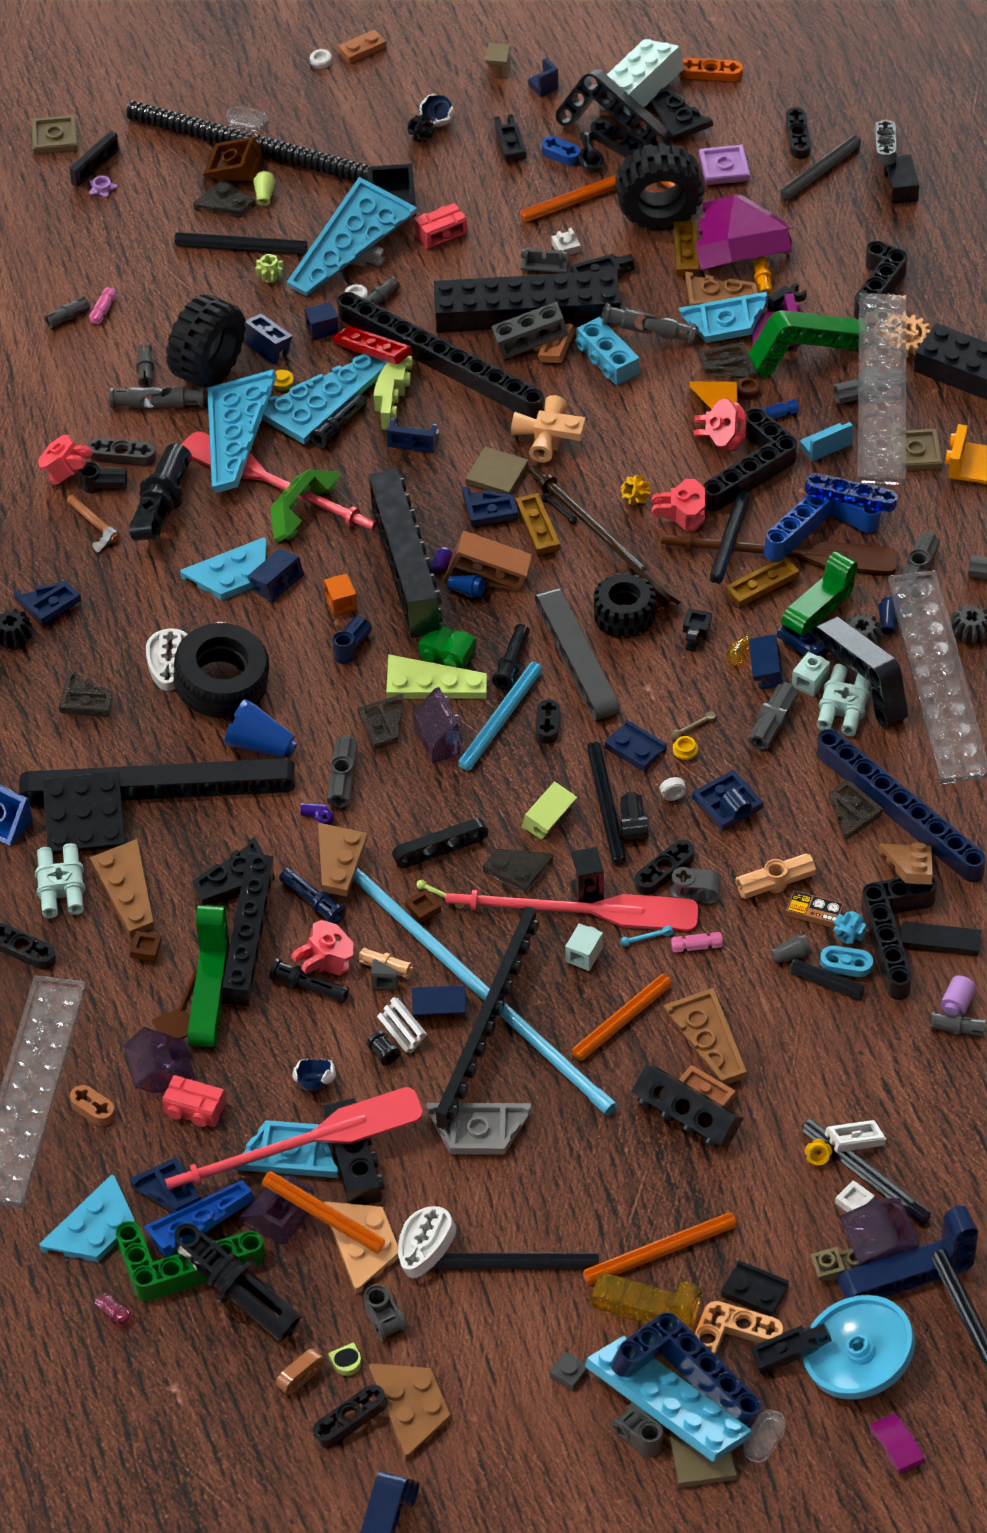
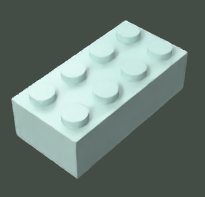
[598,39,685,115]

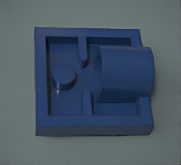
[692,769,764,831]

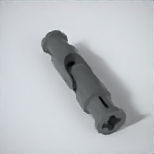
[601,303,696,344]
[109,387,205,408]

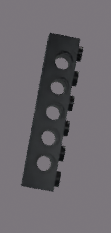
[222,853,274,1006]

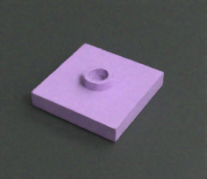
[699,145,750,185]

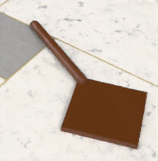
[152,969,197,1046]

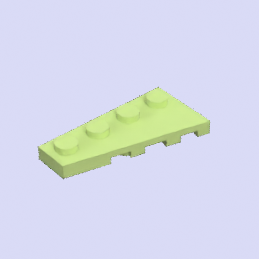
[386,654,487,699]

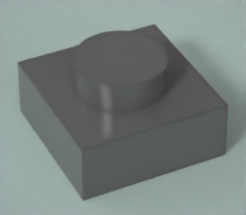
[549,1352,589,1391]

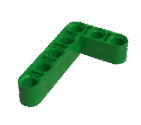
[748,311,873,377]
[188,905,230,1047]
[115,1221,265,1301]

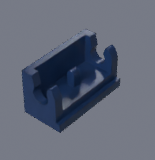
[244,313,293,364]
[387,417,439,453]
[247,548,304,603]
[749,634,784,689]
[412,985,466,1019]

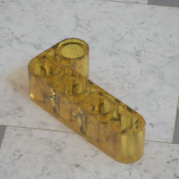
[589,1273,702,1332]

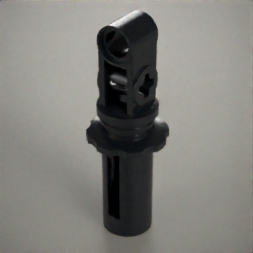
[129,444,192,541]
[174,1223,302,1341]

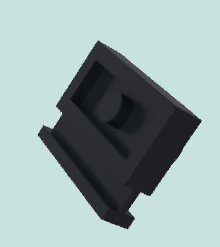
[721,1260,789,1317]

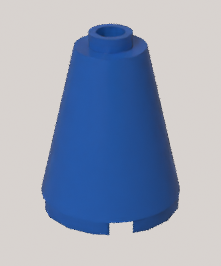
[224,699,297,758]

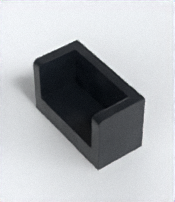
[884,154,920,204]
[571,847,604,903]

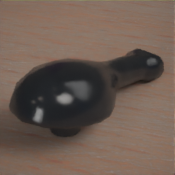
[578,132,604,173]

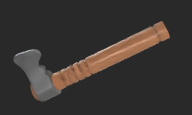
[67,495,120,553]

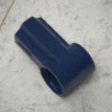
[332,615,372,664]

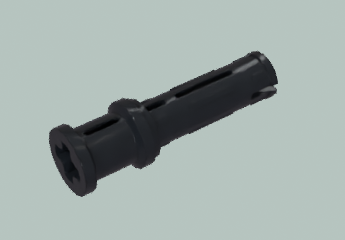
[309,394,367,448]
[492,624,530,690]
[269,958,349,1003]

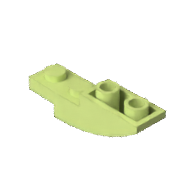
[373,356,413,429]

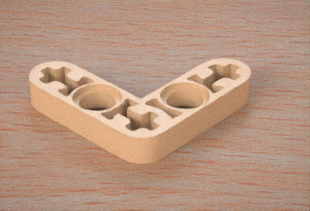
[695,1301,783,1355]

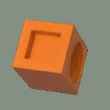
[324,573,357,616]

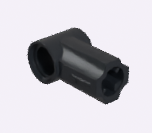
[79,462,127,494]
[620,792,649,841]

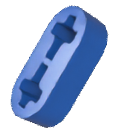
[542,136,580,166]

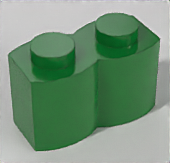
[418,624,476,669]

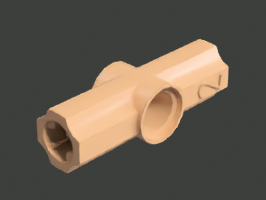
[735,853,816,899]

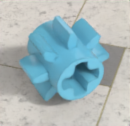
[833,911,867,944]

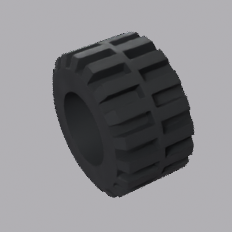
[594,572,655,638]

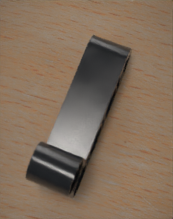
[854,240,908,321]

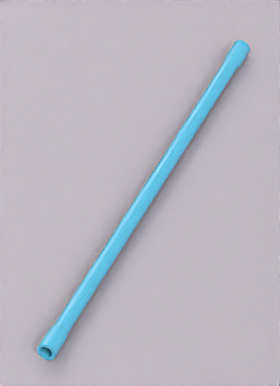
[353,868,617,1116]

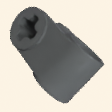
[670,867,721,904]
[364,1284,408,1342]
[610,1403,664,1457]

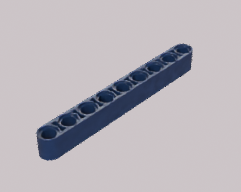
[817,729,986,882]

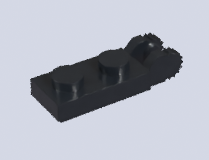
[494,114,527,162]

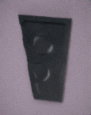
[649,87,714,142]
[192,837,275,905]

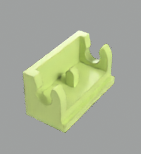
[521,781,577,839]

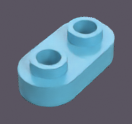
[820,946,873,977]

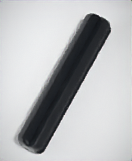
[790,959,865,999]

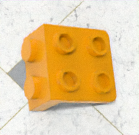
[945,424,987,484]

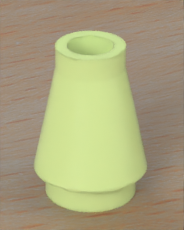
[254,171,276,206]

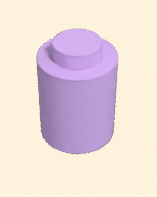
[940,976,977,1016]

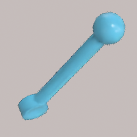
[620,926,673,947]

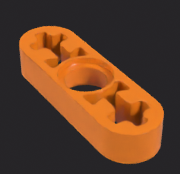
[679,58,743,82]

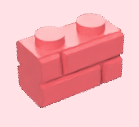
[414,203,467,249]
[162,1075,226,1127]

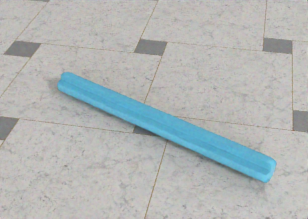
[459,662,542,771]

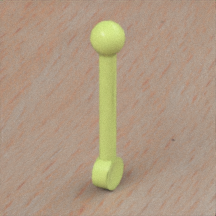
[416,880,465,908]

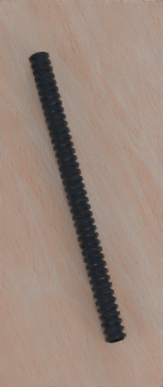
[126,100,371,182]

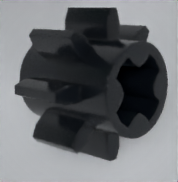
[407,114,435,143]

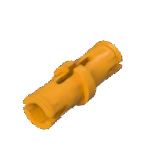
[753,256,773,297]

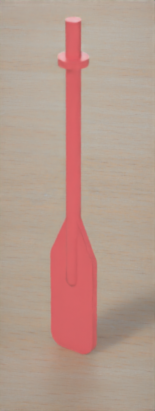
[181,432,377,531]
[445,890,698,932]
[165,1087,422,1190]

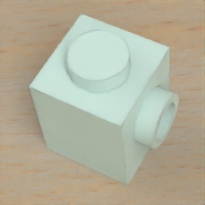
[792,652,830,697]
[565,923,603,971]

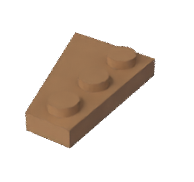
[685,272,758,306]
[318,823,368,897]
[879,843,932,885]

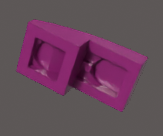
[870,1413,925,1474]

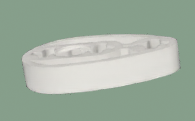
[146,629,187,691]
[398,1206,456,1278]

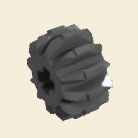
[950,603,987,645]
[845,613,883,646]

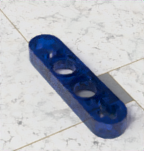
[804,473,898,512]

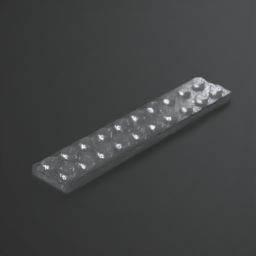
[857,293,906,485]
[887,570,987,784]
[0,975,87,1208]

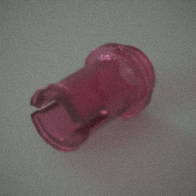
[94,1291,130,1325]

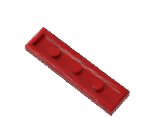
[332,325,413,365]

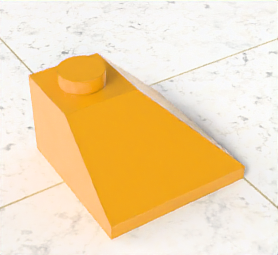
[689,381,737,409]

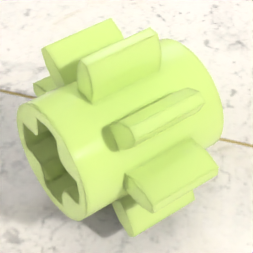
[255,254,284,283]

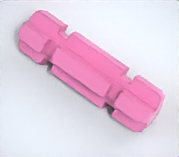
[89,287,116,325]
[671,932,723,953]

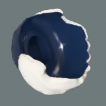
[420,94,454,127]
[292,1058,336,1092]

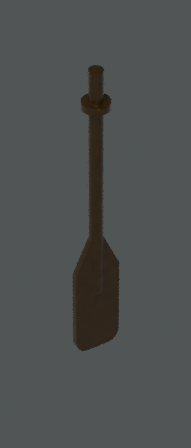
[529,465,681,605]

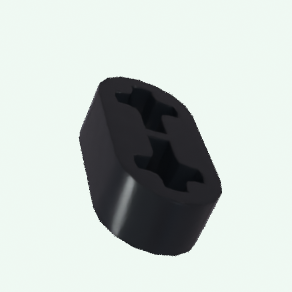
[536,699,560,744]

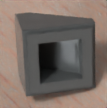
[371,959,399,990]

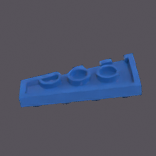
[144,1180,255,1258]

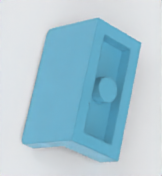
[799,422,853,462]

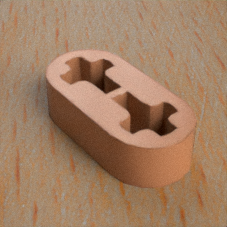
[70,1085,115,1126]
[276,1348,325,1395]

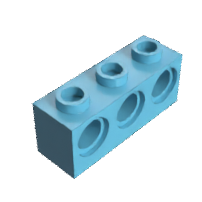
[575,317,639,386]

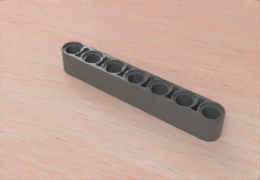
[535,588,620,721]

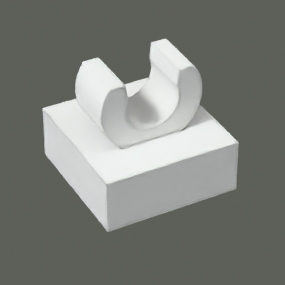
[551,228,581,255]

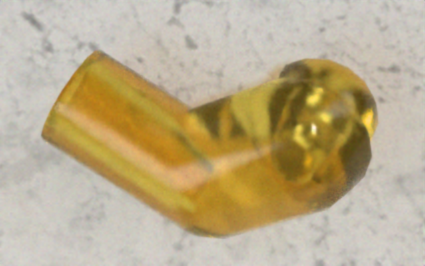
[727,635,750,666]

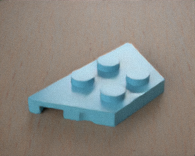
[679,292,768,343]
[180,537,267,601]
[233,1121,338,1178]
[39,1175,135,1263]

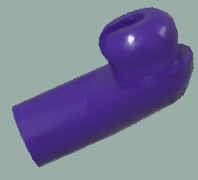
[429,547,452,573]
[300,803,334,825]

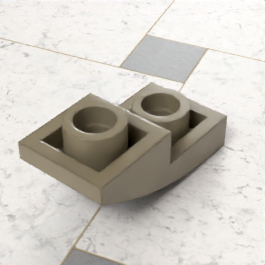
[810,1244,871,1281]

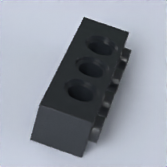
[631,1064,744,1148]
[323,1098,385,1205]

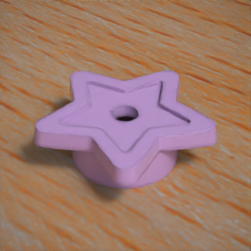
[89,176,117,198]

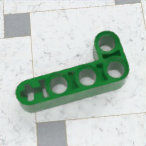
[781,551,858,636]

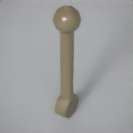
[671,711,716,739]

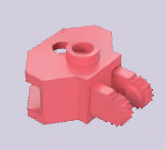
[693,399,747,451]
[38,434,93,485]
[652,479,705,531]
[291,920,353,976]

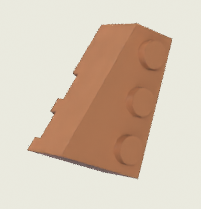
[444,530,532,590]

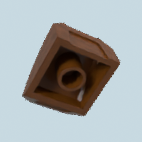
[203,136,263,181]

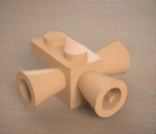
[511,395,586,463]

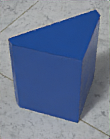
[0,785,33,846]

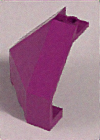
[696,195,795,270]

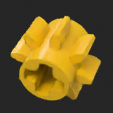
[621,475,651,505]

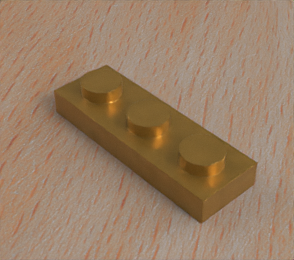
[674,221,700,276]
[515,493,560,556]
[725,557,800,608]

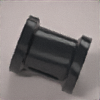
[366,1030,401,1066]

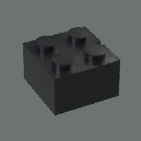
[367,163,416,216]

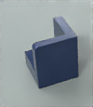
[528,58,559,97]
[304,302,339,340]

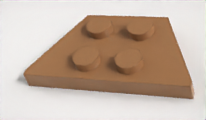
[369,1363,451,1460]

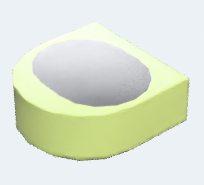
[328,1342,361,1376]

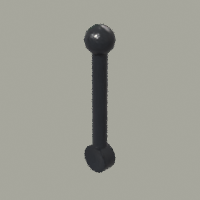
[542,493,577,525]

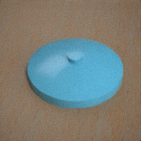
[803,1295,915,1399]

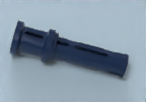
[279,867,346,924]

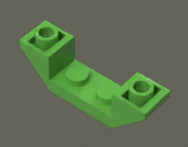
[270,470,340,543]

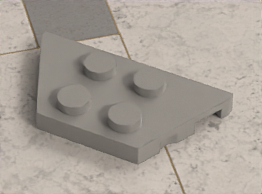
[427,1103,531,1155]

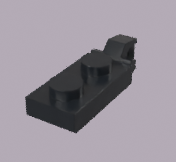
[570,254,635,276]
[751,1323,832,1375]

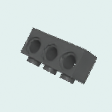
[491,302,569,359]

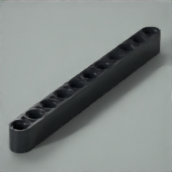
[337,292,544,419]
[19,759,295,805]

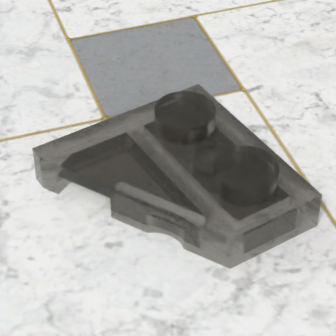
[193,180,256,218]
[698,342,757,379]
[59,670,113,717]
[357,694,404,750]
[828,779,883,841]
[483,849,553,894]

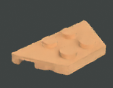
[324,1202,399,1294]

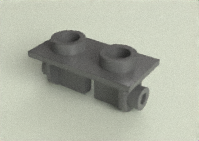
[520,247,568,273]

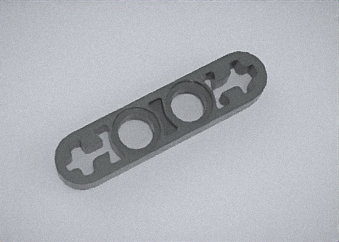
[875,120,897,165]

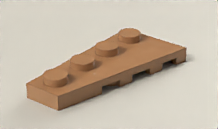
[89,839,154,937]
[663,988,748,1085]

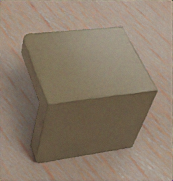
[485,43,511,78]

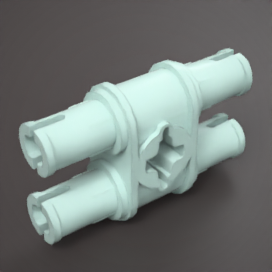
[817,664,870,736]
[35,843,86,918]

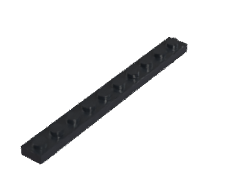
[436,906,539,1130]

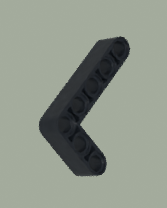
[555,69,673,146]
[703,408,797,511]
[813,616,908,728]
[861,877,937,1000]

